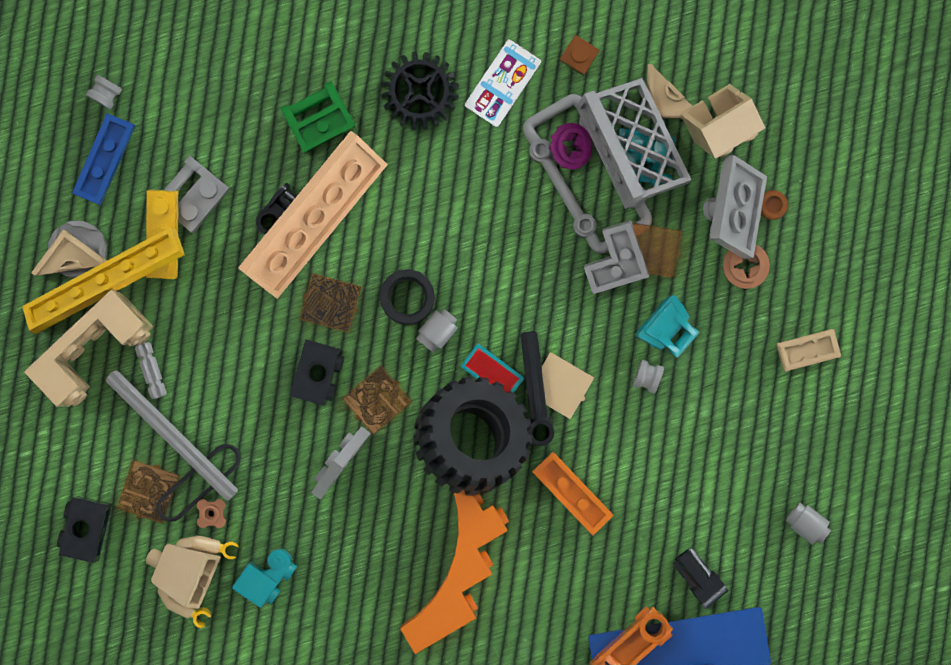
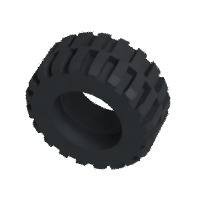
[413,376,532,495]

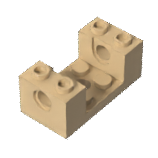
[24,290,154,407]

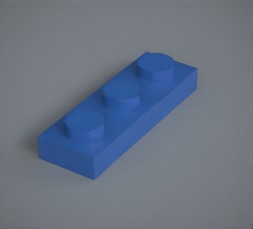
[72,113,135,206]

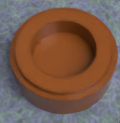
[761,190,788,220]

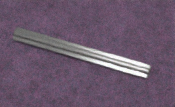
[106,370,238,500]

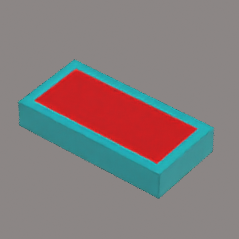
[460,343,524,393]

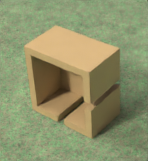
[680,84,765,159]

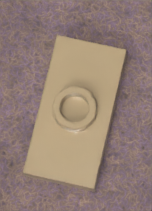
[776,329,841,372]

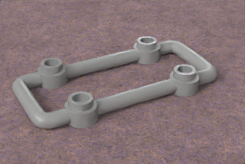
[523,94,652,254]

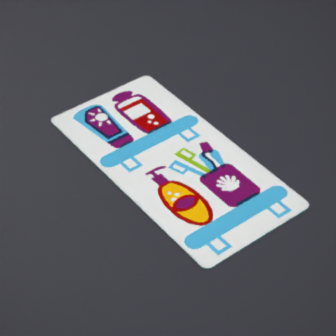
[465,40,541,127]

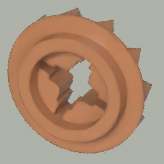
[722,245,770,289]

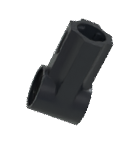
[672,547,729,609]

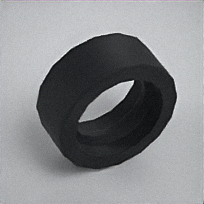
[379,269,435,325]

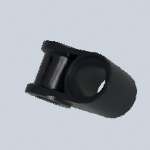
[256,183,297,236]

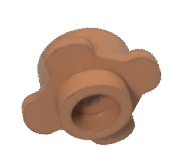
[197,499,226,528]

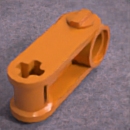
[590,606,673,665]

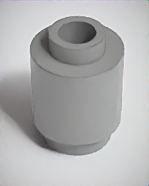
[416,309,458,353]
[785,502,831,545]

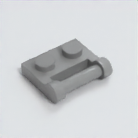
[164,155,230,233]

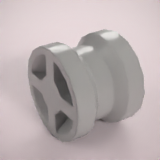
[85,75,122,110]
[632,359,664,394]

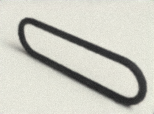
[156,444,241,522]

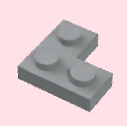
[584,220,649,294]
[311,426,371,500]

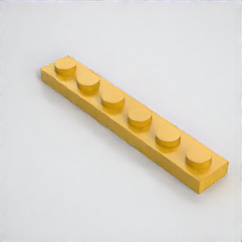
[22,227,185,334]

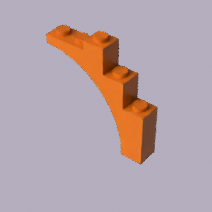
[400,490,509,654]

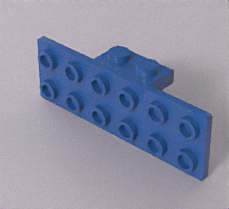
[588,607,771,665]

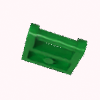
[280,81,356,154]

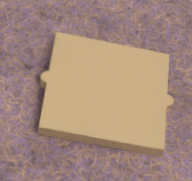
[526,352,594,419]

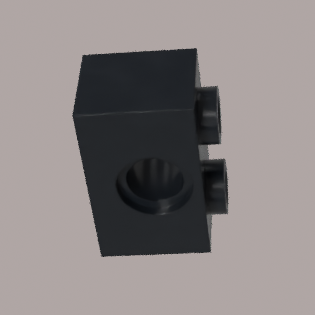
[289,339,345,406]
[57,496,112,563]

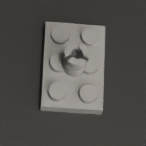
[703,155,767,259]

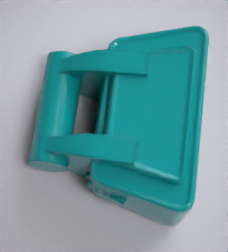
[635,295,700,358]

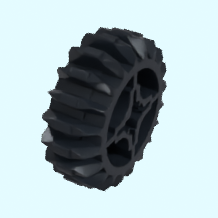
[381,52,459,131]

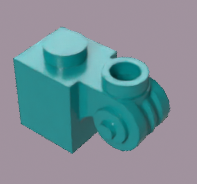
[232,549,297,608]

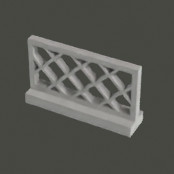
[577,78,691,209]

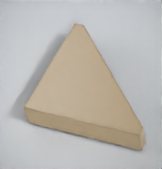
[647,64,692,119]
[31,229,107,276]

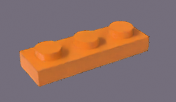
[532,452,614,535]

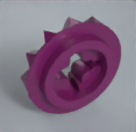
[548,123,593,170]

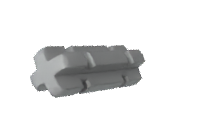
[135,342,167,399]

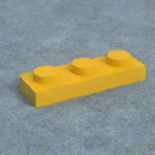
[146,189,178,279]

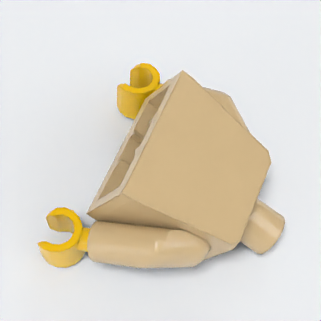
[146,536,239,628]

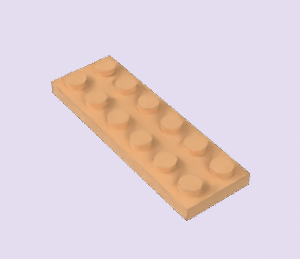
[238,131,388,299]

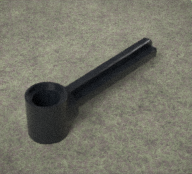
[520,331,554,446]

